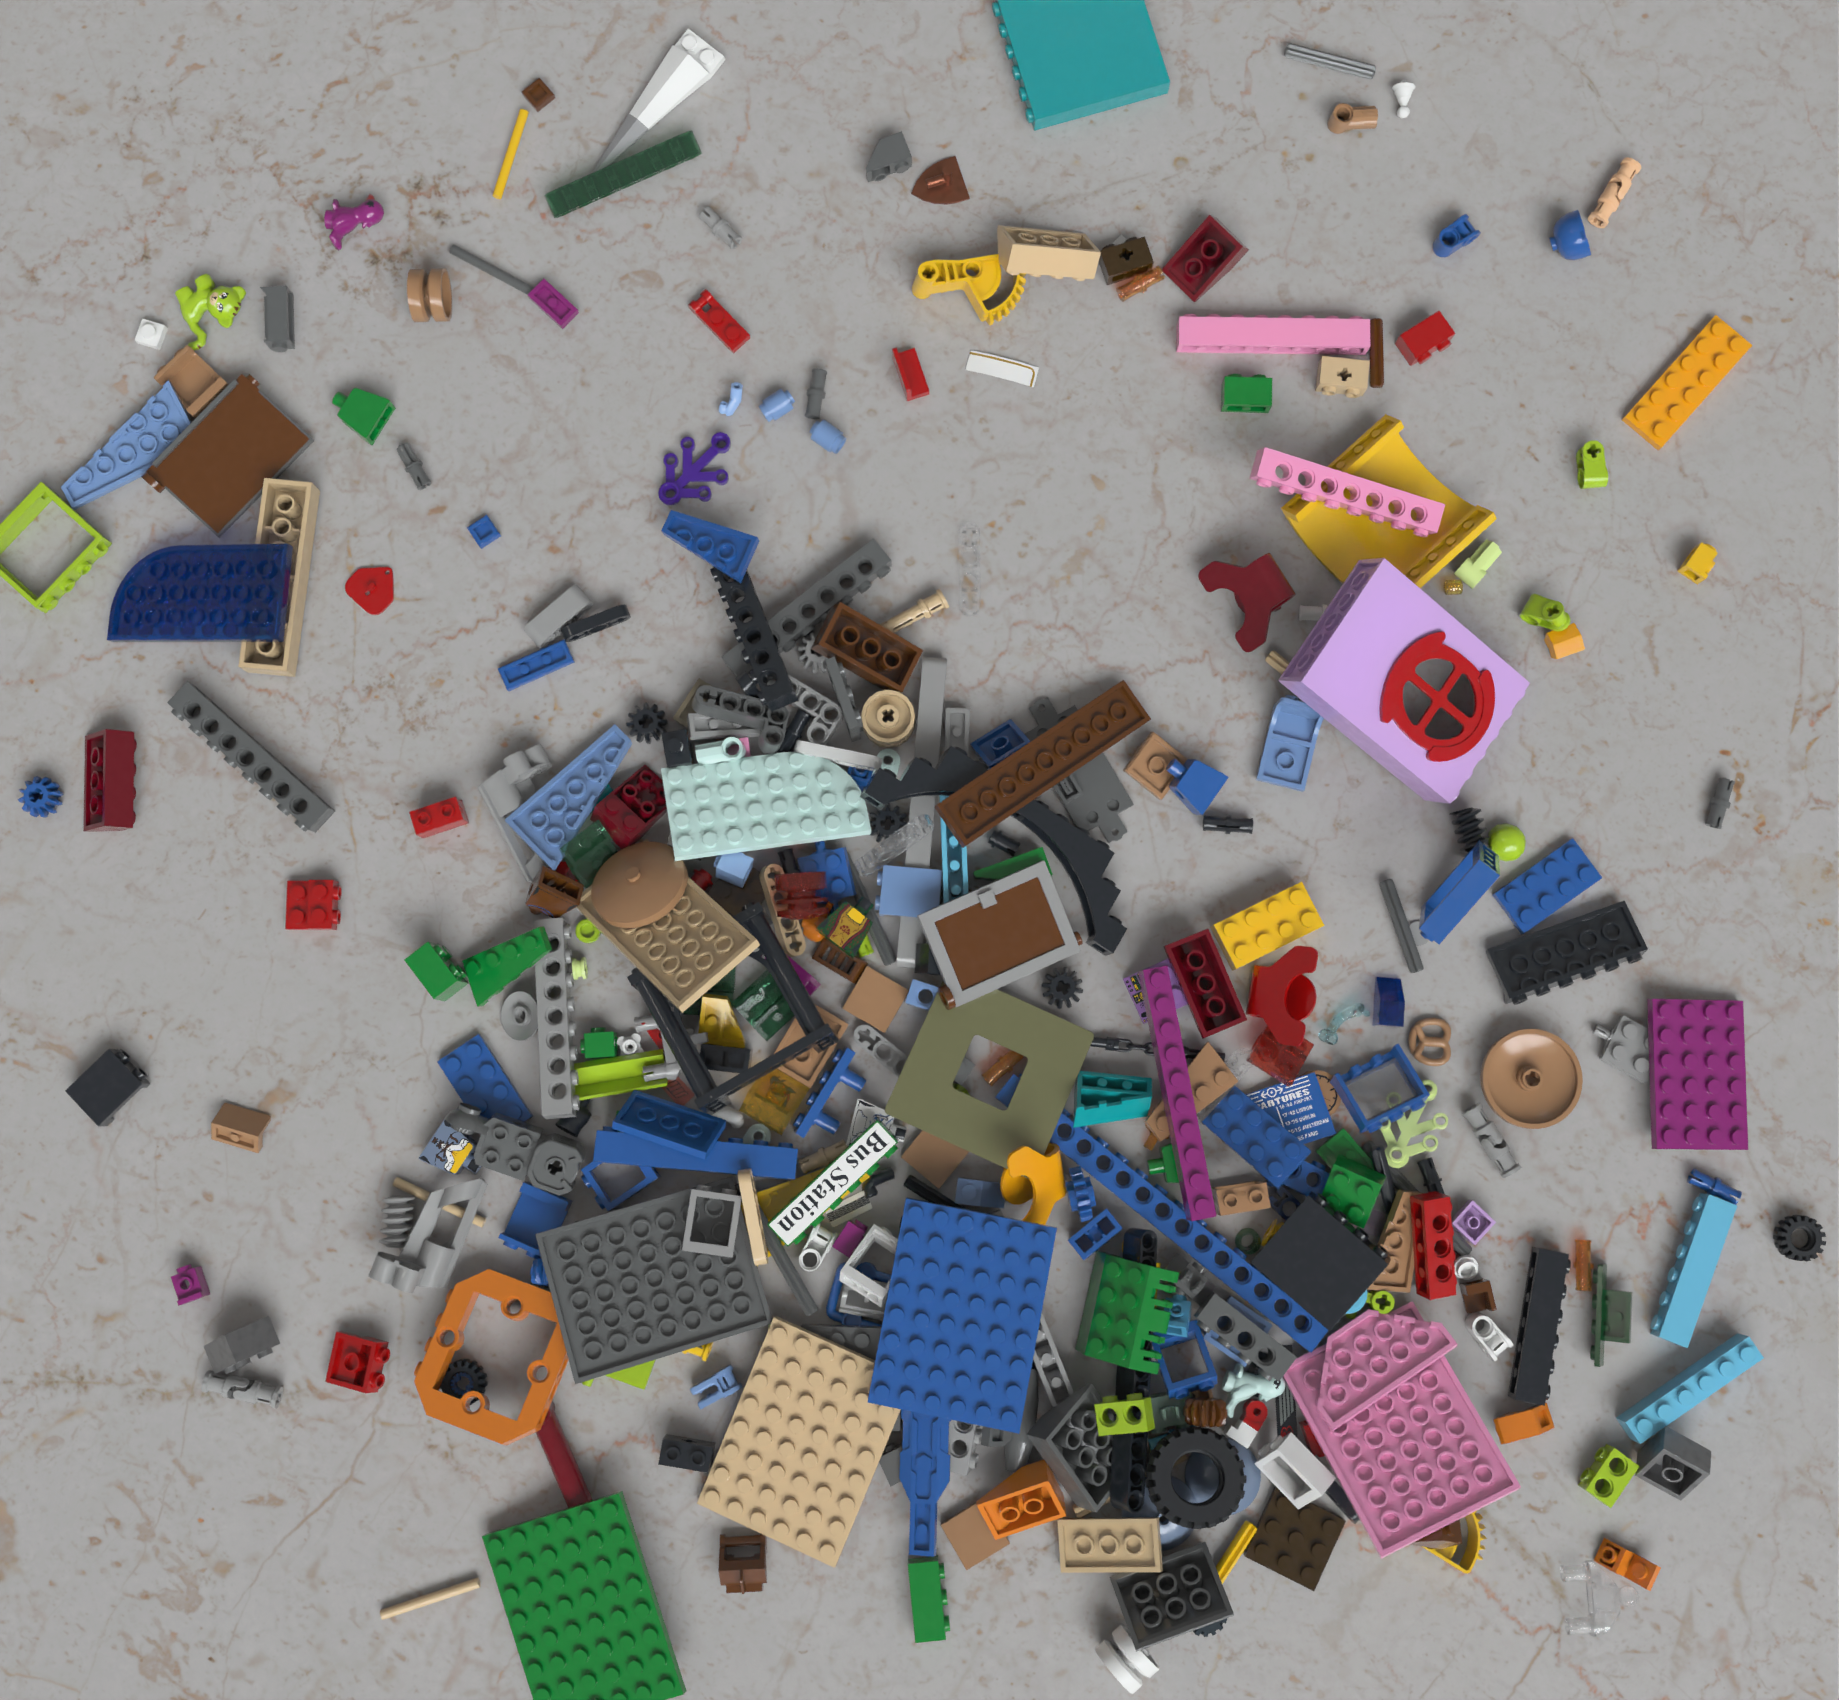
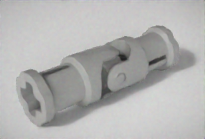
[1462,1103,1522,1178]
[201,1370,283,1409]

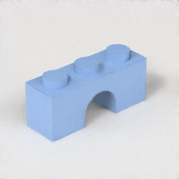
[713,852,753,888]

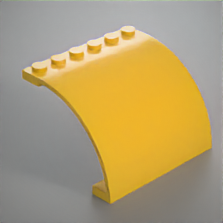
[1281,414,1497,588]

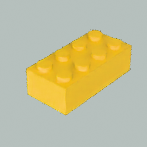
[1210,882,1325,971]

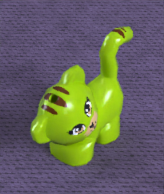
[175,274,246,351]

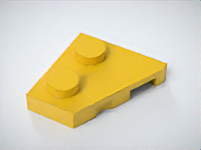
[698,994,745,1048]

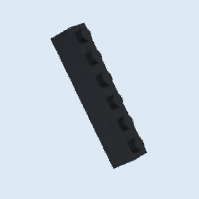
[1508,1247,1571,1406]

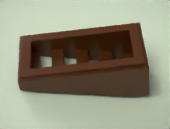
[812,938,868,984]

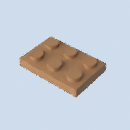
[774,1005,849,1088]

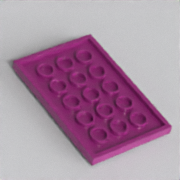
[1647,999,1748,1150]

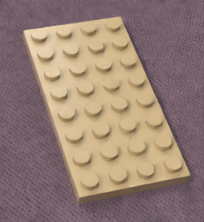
[576,839,760,1013]

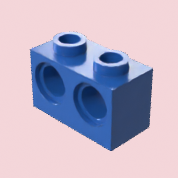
[1283,1160,1330,1197]

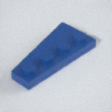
[661,510,759,583]

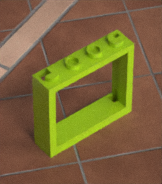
[0,482,112,613]

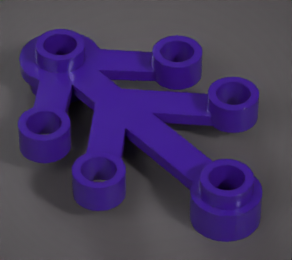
[658,432,731,505]

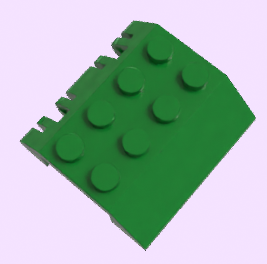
[1075,1250,1180,1374]

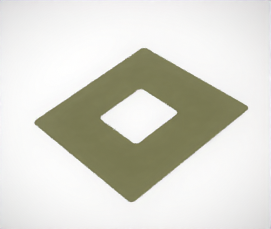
[885,981,1094,1179]

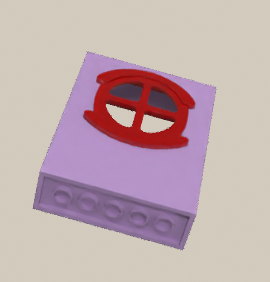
[1278,558,1530,804]

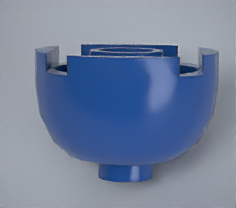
[1549,210,1591,260]

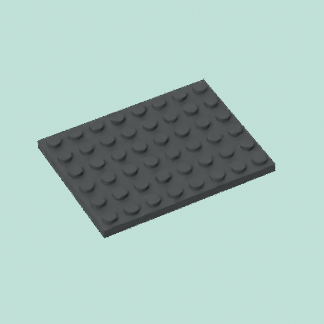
[535,1176,772,1384]

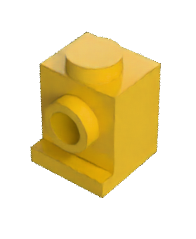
[1678,542,1718,585]

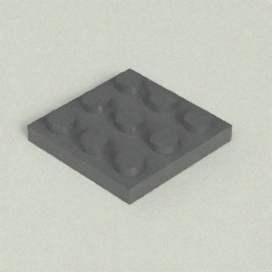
[825,657,864,742]

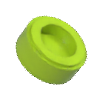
[575,919,601,943]

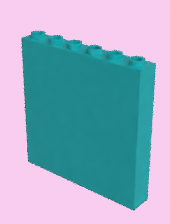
[992,0,1171,131]

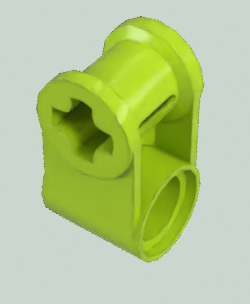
[1576,440,1608,489]
[1519,594,1571,632]

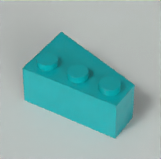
[1073,1071,1152,1128]

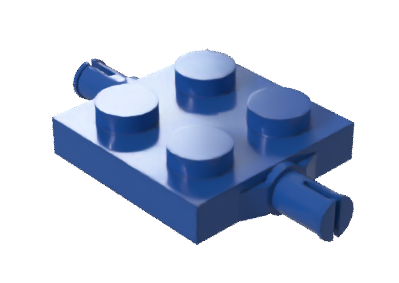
[797,841,856,914]

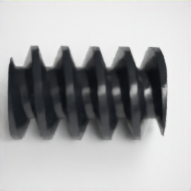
[1449,807,1492,853]

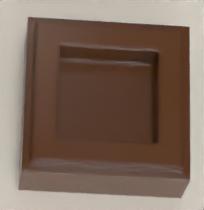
[522,78,555,112]

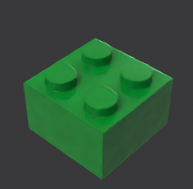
[404,942,469,1002]
[1322,1155,1387,1229]

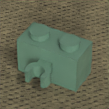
[1150,1391,1192,1433]

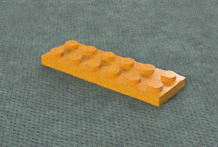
[1622,315,1752,450]

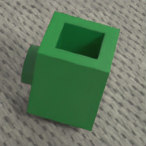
[580,1027,618,1059]

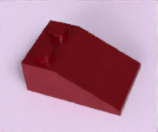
[1162,215,1249,302]

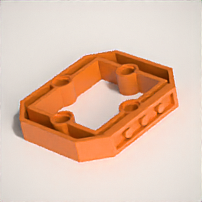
[414,1269,569,1446]

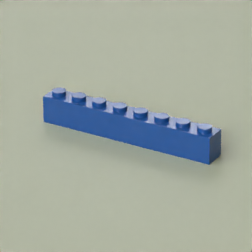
[593,1126,798,1180]

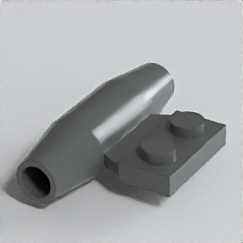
[981,1368,1039,1472]

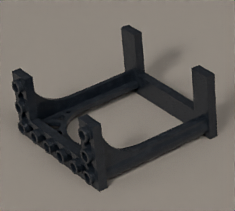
[627,902,839,1115]

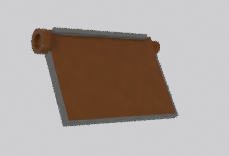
[141,374,314,538]

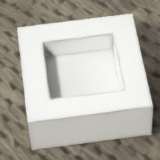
[135,318,168,350]

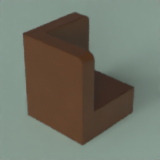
[1459,1278,1497,1313]

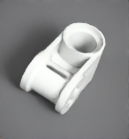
[799,1223,839,1271]
[1465,1312,1514,1362]

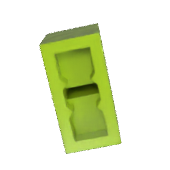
[1094,1393,1155,1436]
[1578,1444,1640,1508]

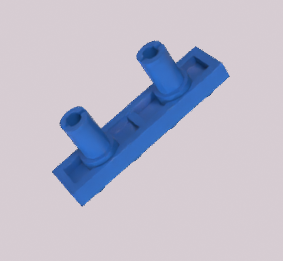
[793,1046,866,1138]

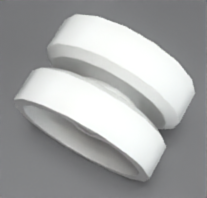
[1095,1623,1159,1694]

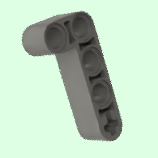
[692,685,789,754]

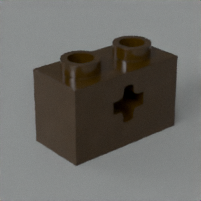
[1099,236,1154,285]

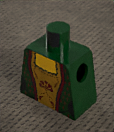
[816,896,874,959]

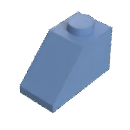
[955,1177,1005,1208]

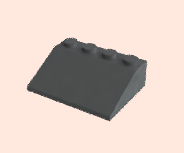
[1026,1383,1114,1513]
[1110,1542,1234,1652]

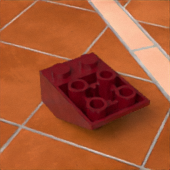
[590,764,667,849]

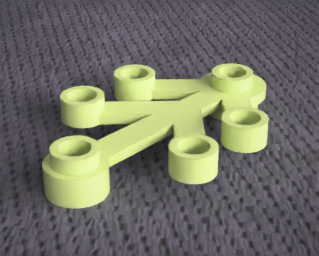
[1379,1080,1448,1168]

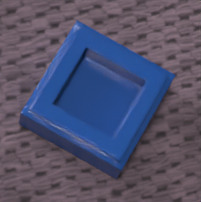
[467,515,501,549]

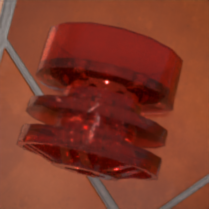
[774,871,829,920]

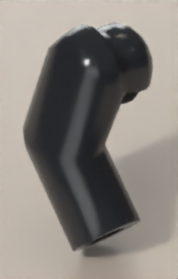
[862,1167,895,1198]

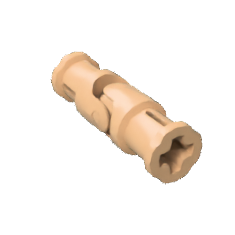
[1588,157,1641,228]

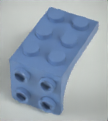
[1256,695,1324,792]

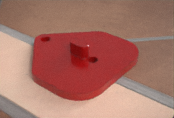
[345,567,394,615]

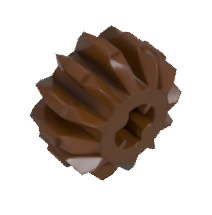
[1183,1397,1227,1427]

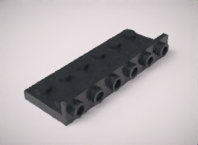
[1486,900,1648,1005]

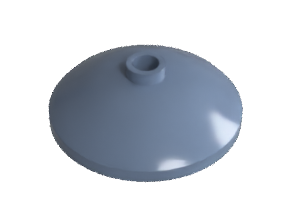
[1185,1438,1261,1515]
[1122,1476,1197,1551]

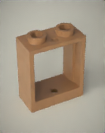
[1211,1180,1271,1216]

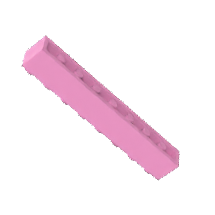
[1176,314,1370,355]

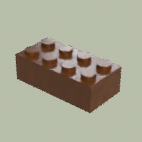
[811,602,923,693]

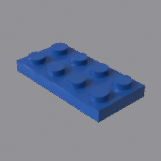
[1492,838,1602,934]
[437,1034,533,1122]
[1202,1085,1311,1189]
[612,1090,726,1160]

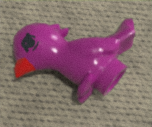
[324,194,384,251]

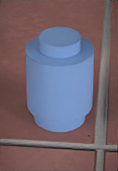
[758,388,795,422]
[810,420,847,454]

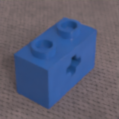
[1068,1208,1123,1261]

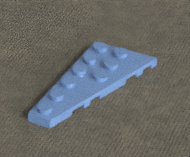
[61,380,192,510]
[505,724,632,871]

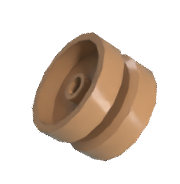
[407,268,452,322]

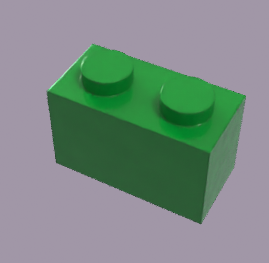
[1221,374,1273,413]

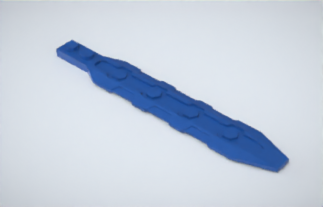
[899,1409,951,1557]

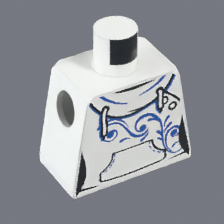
[846,1099,907,1146]

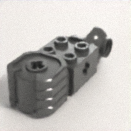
[444,1103,586,1195]

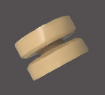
[861,690,915,748]

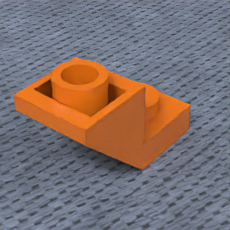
[1493,1403,1555,1444]
[1593,1538,1661,1591]

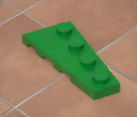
[462,926,552,1007]

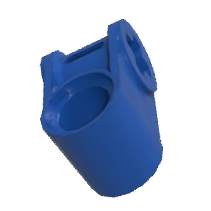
[1433,214,1481,257]

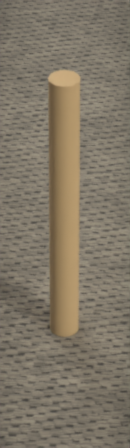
[393,1177,486,1228]
[380,1577,481,1620]

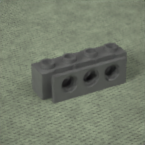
[1194,1291,1297,1382]

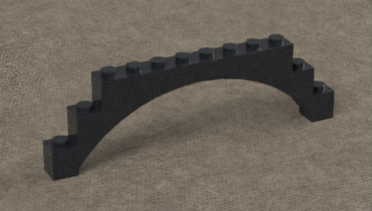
[860,746,1127,956]

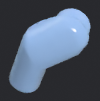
[719,382,743,416]

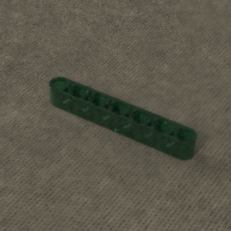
[544,130,702,218]

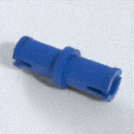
[1687,1168,1742,1205]

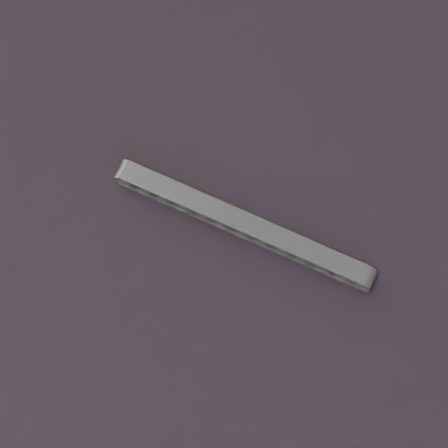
[896,657,947,968]

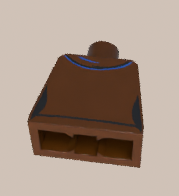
[525,866,584,918]

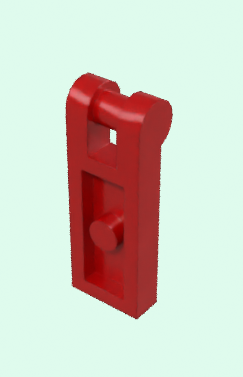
[688,289,750,354]

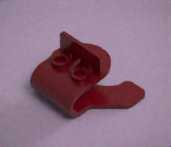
[1198,553,1296,652]

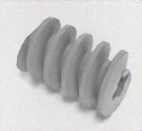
[379,1196,415,1248]

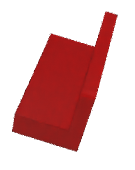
[892,347,929,401]

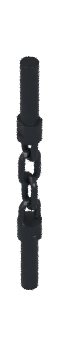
[1090,1037,1225,1062]

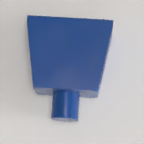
[1166,758,1229,815]

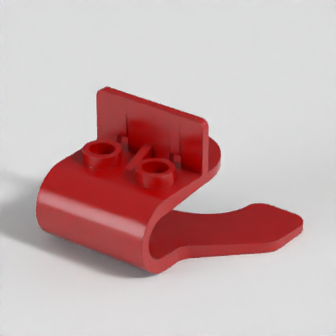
[1245,946,1318,1046]

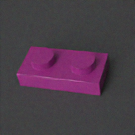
[528,279,579,329]

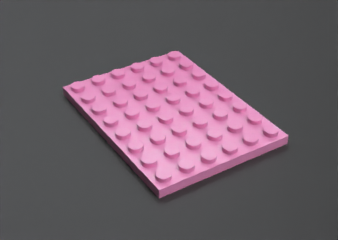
[1283,1301,1521,1559]

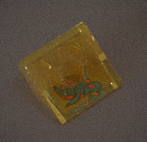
[739,1069,810,1136]

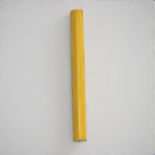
[492,109,529,199]

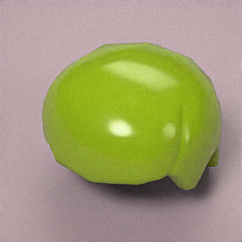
[1488,823,1526,862]

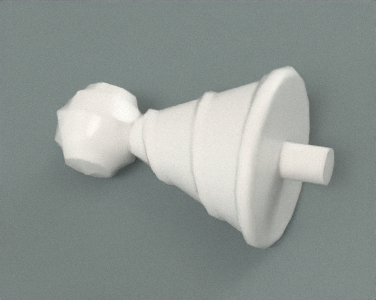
[1392,80,1416,119]

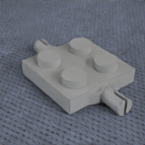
[1592,1015,1649,1083]

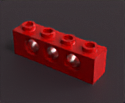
[1410,1191,1457,1300]

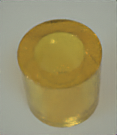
[1444,579,1463,595]

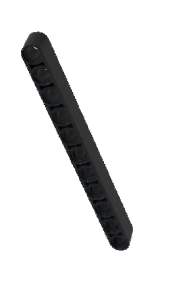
[1110,1228,1158,1513]

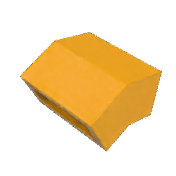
[1544,623,1585,659]

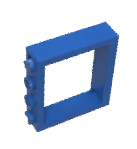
[1419,840,1500,944]

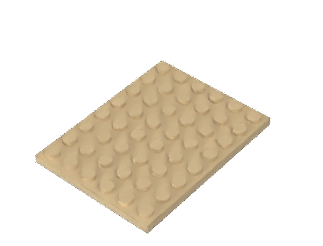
[697,1316,901,1568]

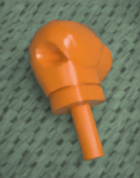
[801,901,834,942]

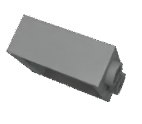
[681,1185,742,1258]

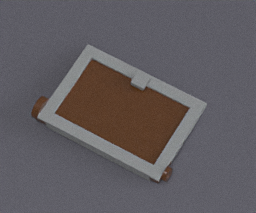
[917,860,1083,1010]

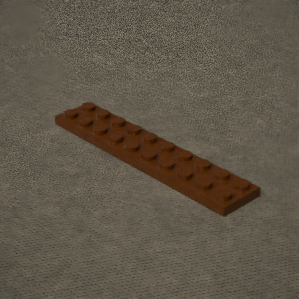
[934,680,1151,848]

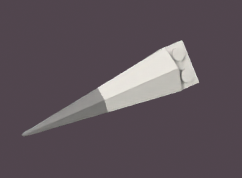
[587,29,725,185]

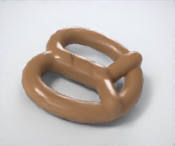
[1408,1017,1451,1066]

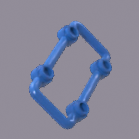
[826,1262,891,1326]

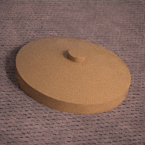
[591,842,688,928]
[1480,1029,1583,1129]

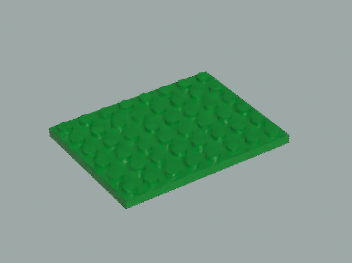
[482,1491,687,1700]

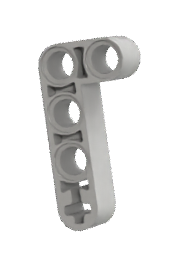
[767,674,842,746]

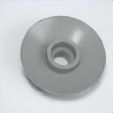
[501,991,538,1041]

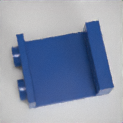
[498,1181,573,1259]

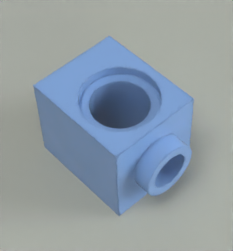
[905,979,938,1011]

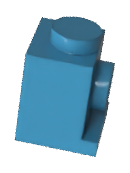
[1164,1294,1192,1338]

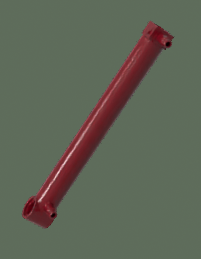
[524,1401,593,1508]

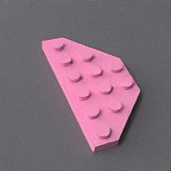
[1317,1309,1458,1432]

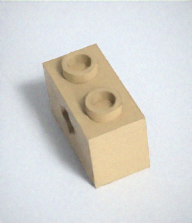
[1315,356,1370,398]

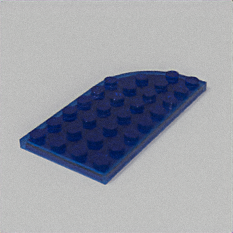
[107,544,293,642]

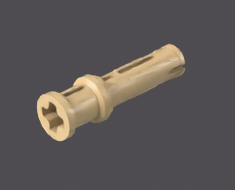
[879,589,949,633]

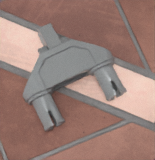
[634,1015,709,1082]

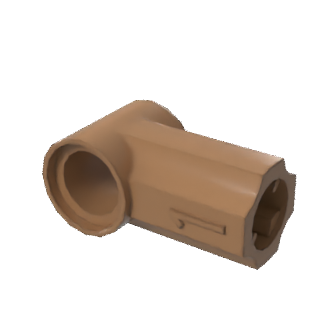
[1327,103,1378,134]

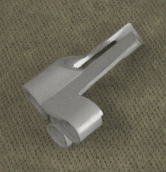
[477,744,552,882]
[369,1178,488,1293]

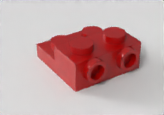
[285,880,342,930]
[325,1331,390,1393]

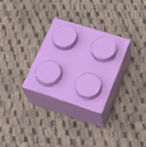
[1451,1200,1496,1245]

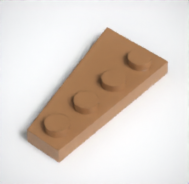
[1144,1042,1238,1142]
[1367,1190,1423,1293]

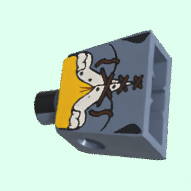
[418,1119,481,1175]

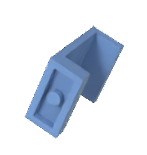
[875,865,942,918]

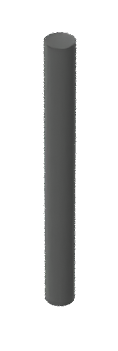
[449,245,534,295]

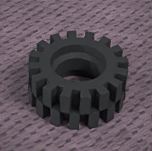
[1773,1215,1826,1262]

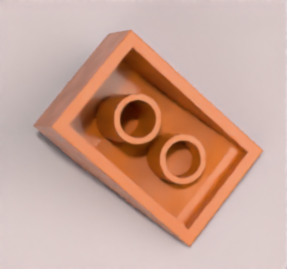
[976,1459,1066,1540]

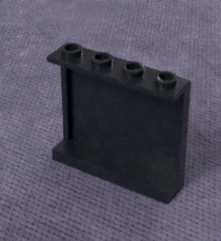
[1251,1191,1391,1331]

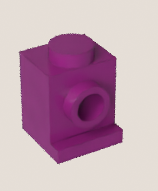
[832,1219,868,1258]
[171,1264,210,1306]

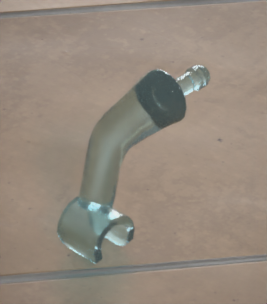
[1318,1003,1370,1045]

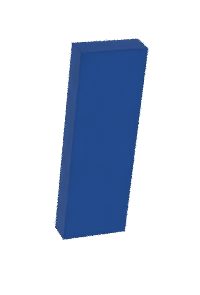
[498,639,575,691]

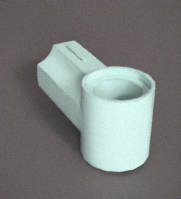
[695,737,746,765]

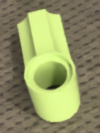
[1454,539,1502,589]

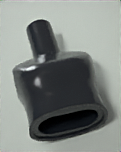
[555,1098,592,1137]

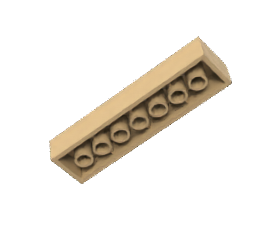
[238,478,320,677]

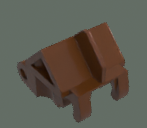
[718,1533,767,1594]

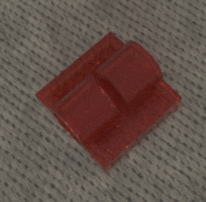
[1246,1025,1314,1087]

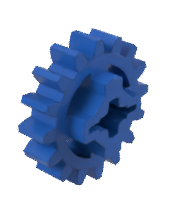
[1065,1166,1096,1222]

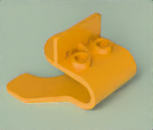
[1000,1143,1067,1225]

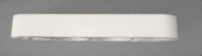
[793,740,883,771]

